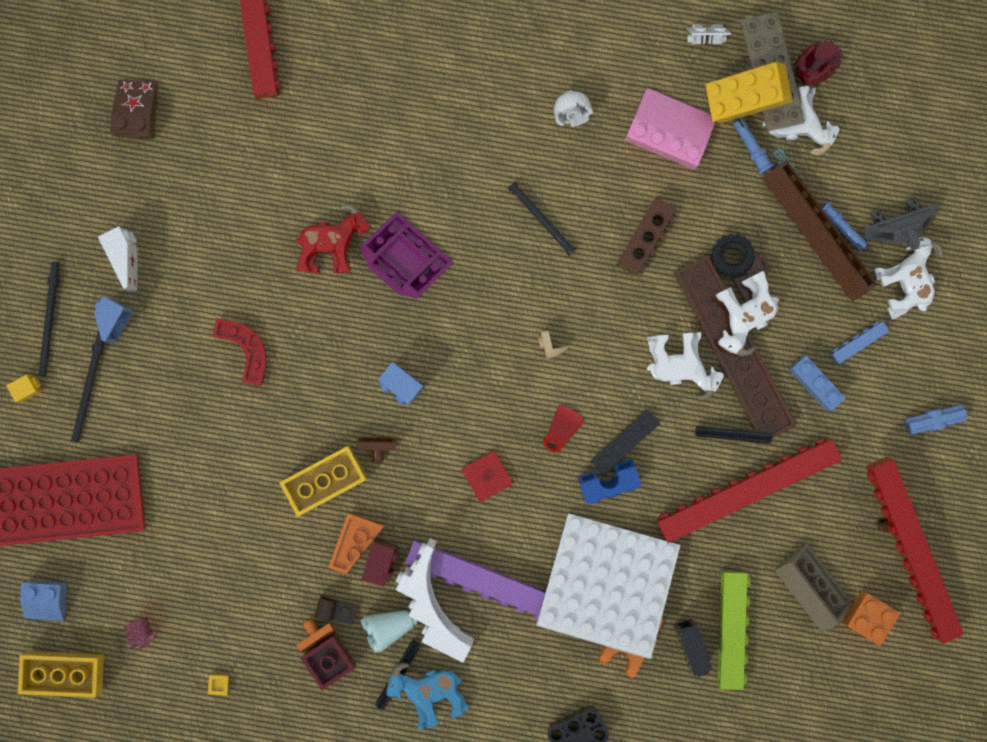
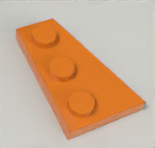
[328,513,384,574]

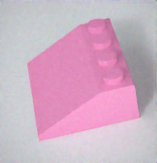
[625,88,715,170]

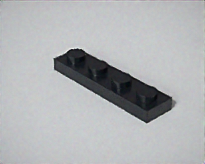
[590,410,660,475]

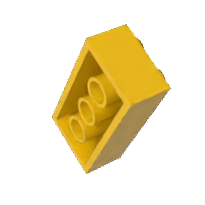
[705,62,793,123]
[279,445,368,517]
[18,651,104,698]

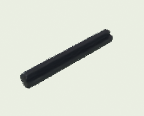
[695,426,772,444]
[375,640,420,710]

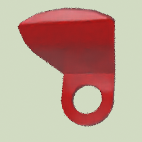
[543,405,585,453]

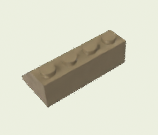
[775,543,853,632]

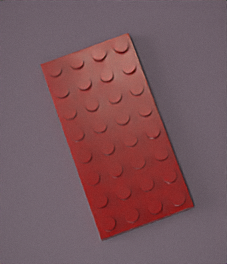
[0,454,146,546]

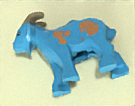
[386,663,469,730]

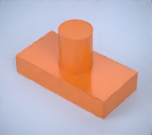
[297,619,337,652]

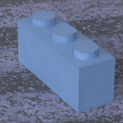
[788,355,846,411]

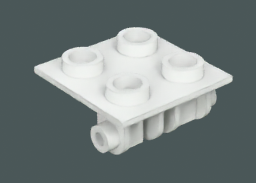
[687,24,731,44]

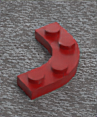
[212,318,267,386]

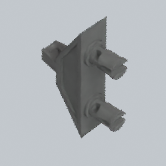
[865,197,939,251]

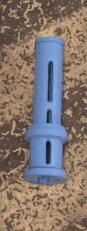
[733,118,775,175]
[821,201,868,251]

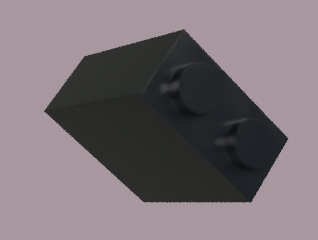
[674,618,713,677]

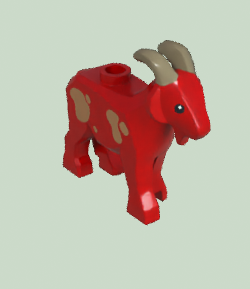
[295,204,370,273]

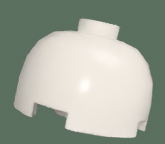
[554,90,593,127]

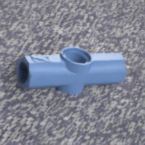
[905,405,967,435]

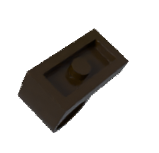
[315,596,357,624]

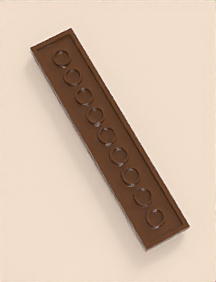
[673,255,796,438]

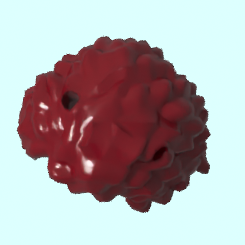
[794,41,843,85]

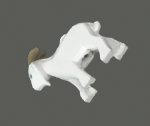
[647,332,724,400]

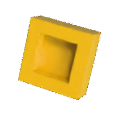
[208,674,230,696]

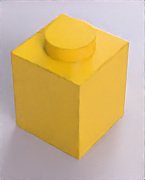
[6,375,42,403]

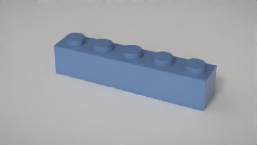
[830,321,889,364]

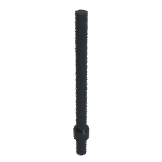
[38,261,60,376]
[71,329,104,442]

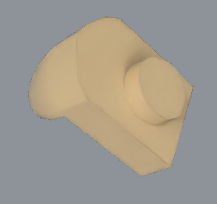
[538,331,568,359]

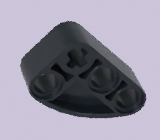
[547,705,609,742]

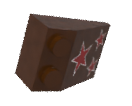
[110,80,158,139]

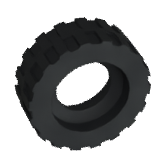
[711,234,755,279]

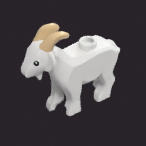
[762,86,839,156]

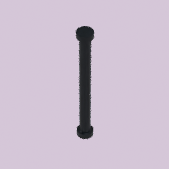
[508,181,577,256]

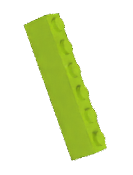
[717,570,750,690]

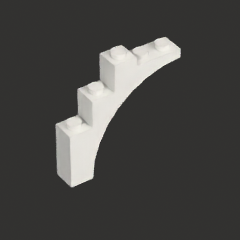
[395,538,474,663]

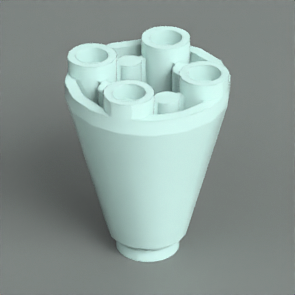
[361,610,417,653]

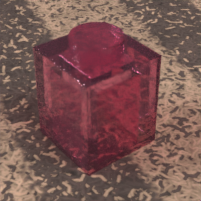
[124,617,154,649]

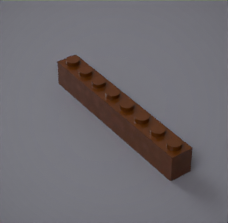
[762,160,877,302]

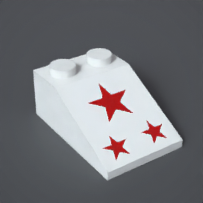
[98,227,138,292]

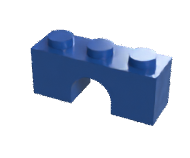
[577,459,641,504]

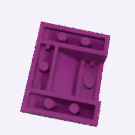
[360,212,453,299]

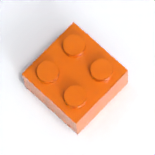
[841,590,901,647]

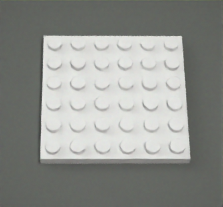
[537,513,680,659]

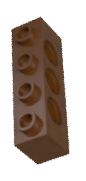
[616,197,676,276]

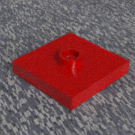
[461,450,513,503]

